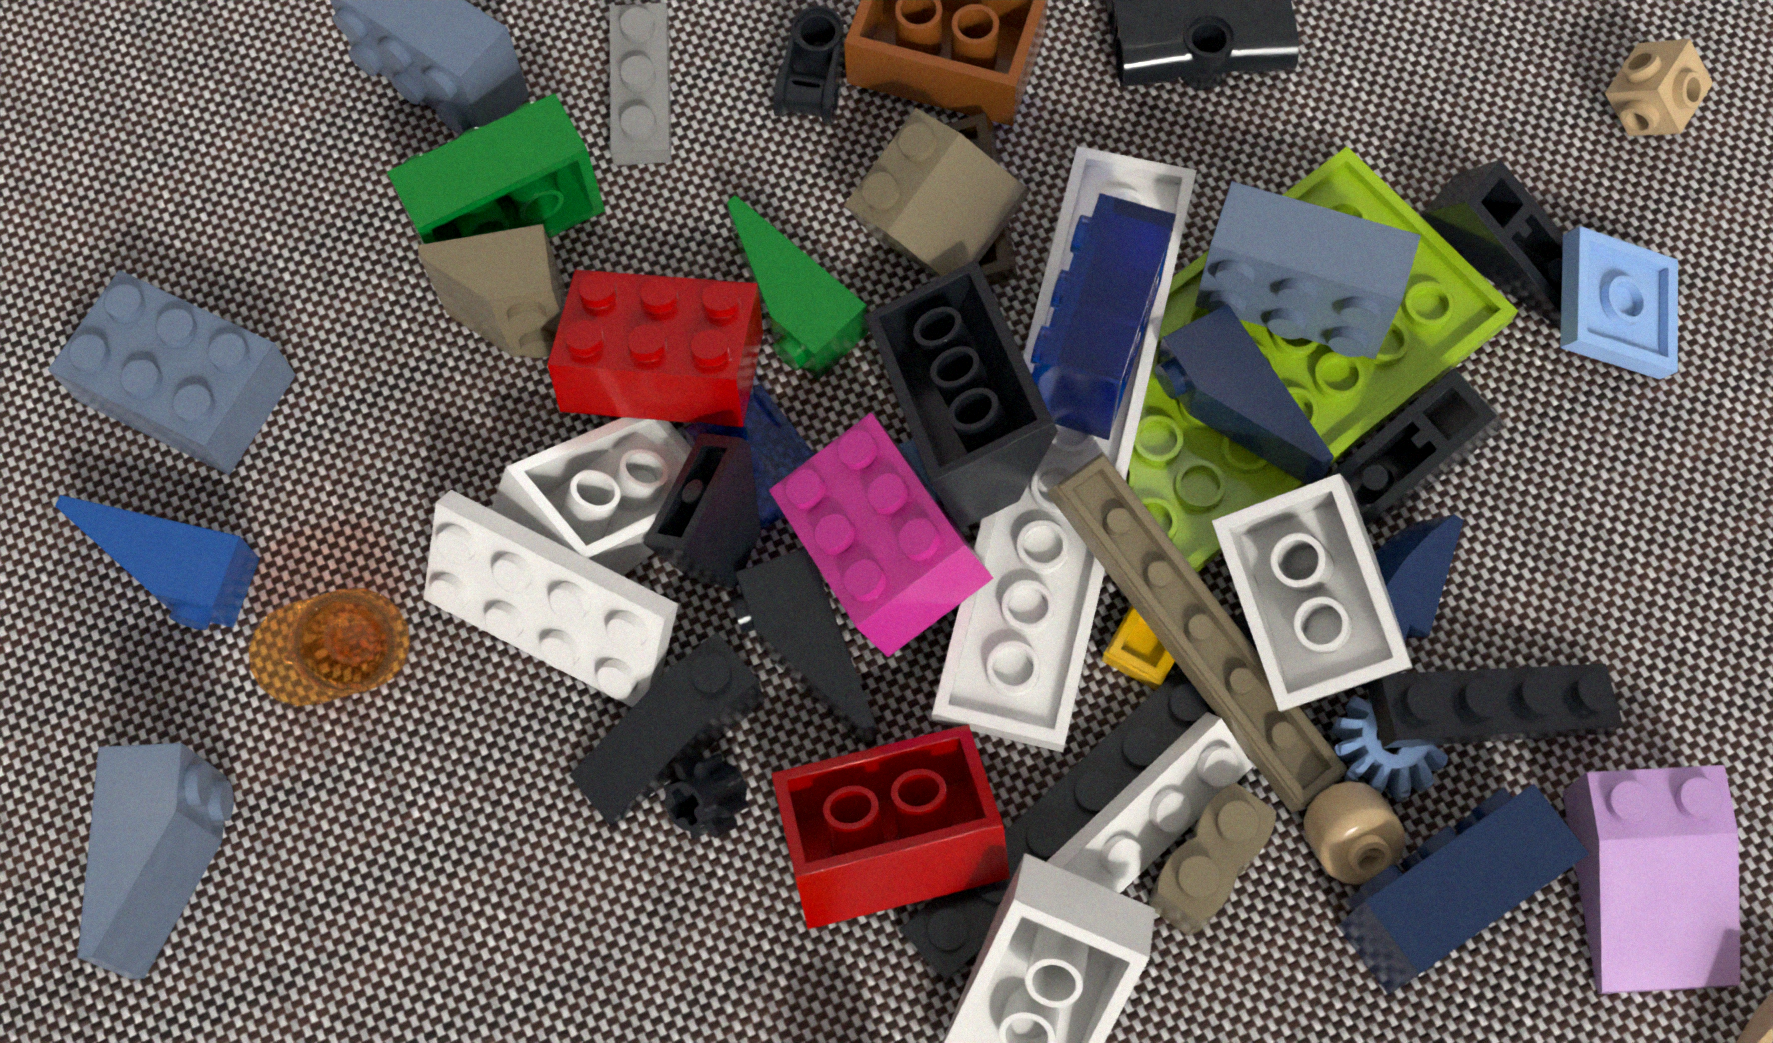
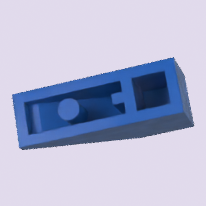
[55,495,260,630]

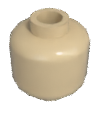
[1303,781,1406,884]

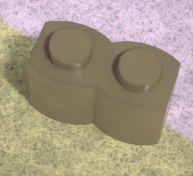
[1149,783,1276,936]

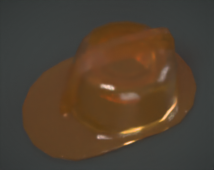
[248,588,410,706]

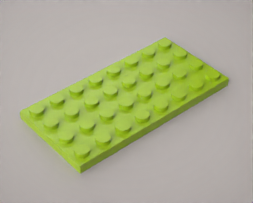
[1105,146,1518,573]

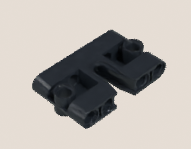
[1105,0,1299,91]

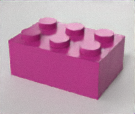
[769,412,994,657]

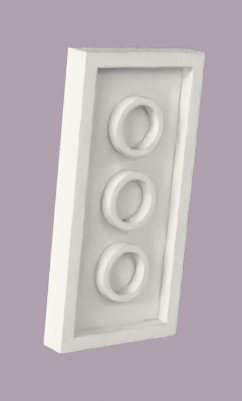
[423,490,678,707]

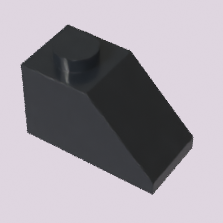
[643,433,761,588]

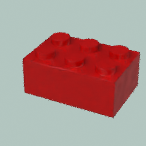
[547,269,764,427]
[771,724,1010,930]

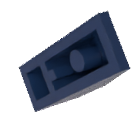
[1155,304,1334,485]

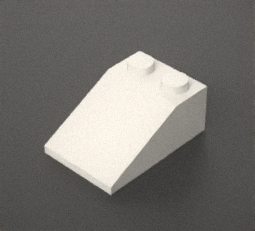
[491,417,692,576]
[1212,473,1413,712]
[942,853,1155,1043]

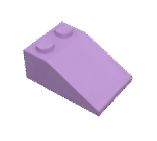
[1562,765,1740,994]

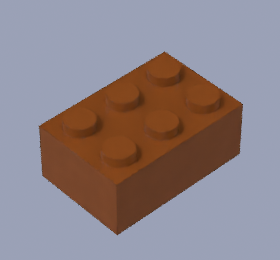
[844,0,1048,127]

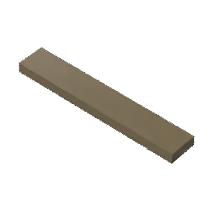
[1047,452,1348,813]

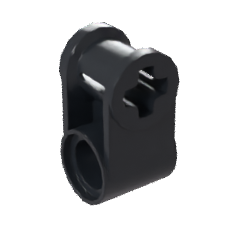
[773,6,845,125]

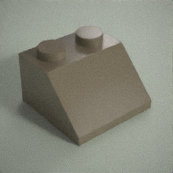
[844,108,1030,278]
[417,224,566,358]

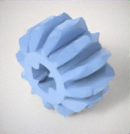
[1332,695,1448,802]

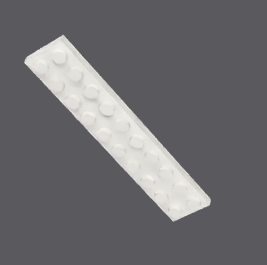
[932,146,1197,752]

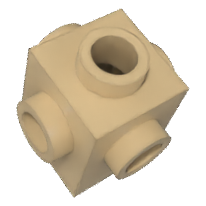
[1605,39,1713,136]

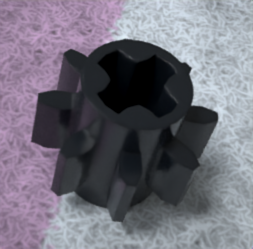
[664,753,749,840]

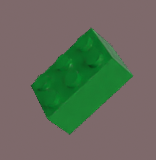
[387,93,605,245]

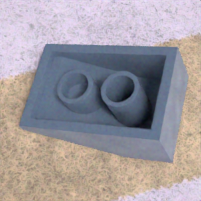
[77,743,234,979]

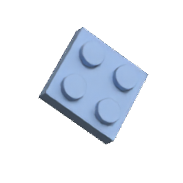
[1560,226,1678,380]

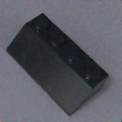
[864,259,1058,530]

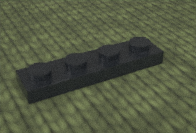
[1367,663,1624,748]

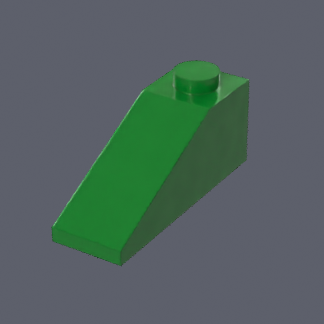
[727,195,868,381]

